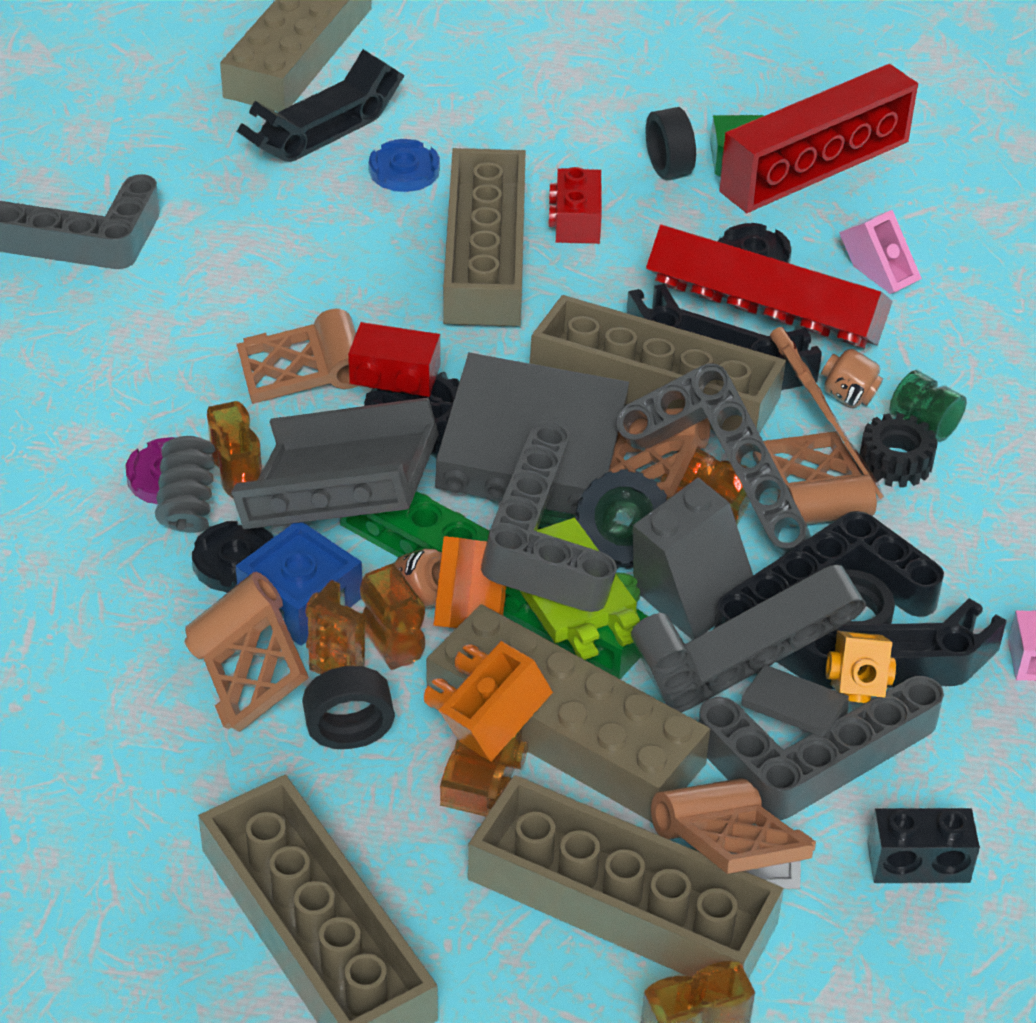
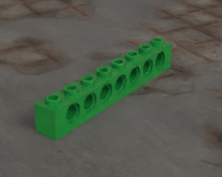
[340,491,648,679]

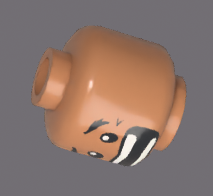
[821,349,884,408]
[390,549,442,609]

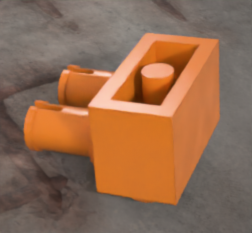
[424,641,553,762]

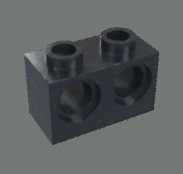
[867,808,980,883]

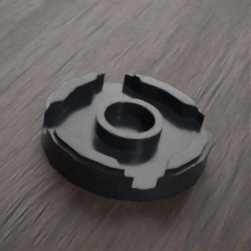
[718,223,792,263]
[192,521,274,593]

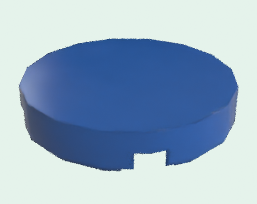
[368,139,440,192]

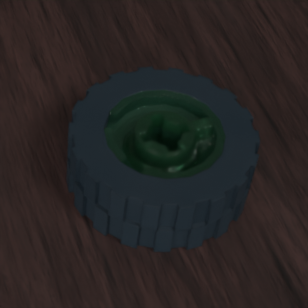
[574,469,667,569]

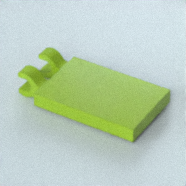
[519,518,640,660]

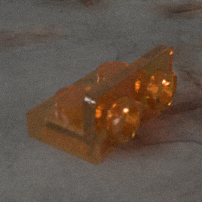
[305,580,365,675]

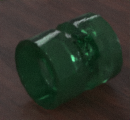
[889,369,967,442]

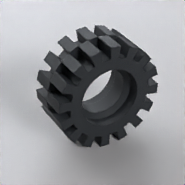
[859,413,938,487]

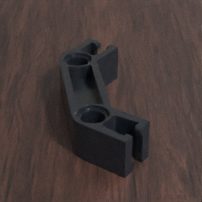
[236,49,405,162]
[627,284,822,391]
[777,598,1007,689]

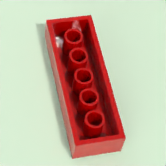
[719,63,919,214]
[645,224,893,349]

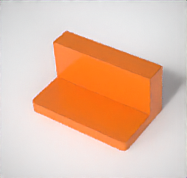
[433,536,506,628]

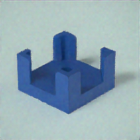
[235,522,363,646]

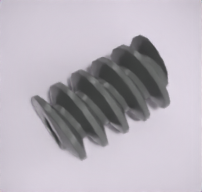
[155,436,216,533]

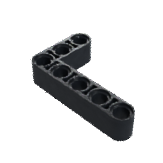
[715,511,944,628]

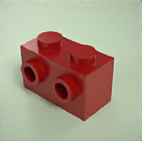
[549,167,602,244]
[348,322,440,397]

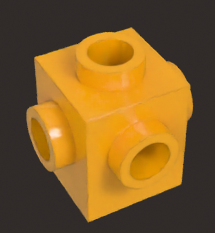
[826,631,896,703]

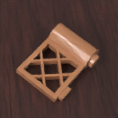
[237,308,357,404]
[610,408,710,497]
[752,431,877,527]
[185,572,309,732]
[651,778,816,874]

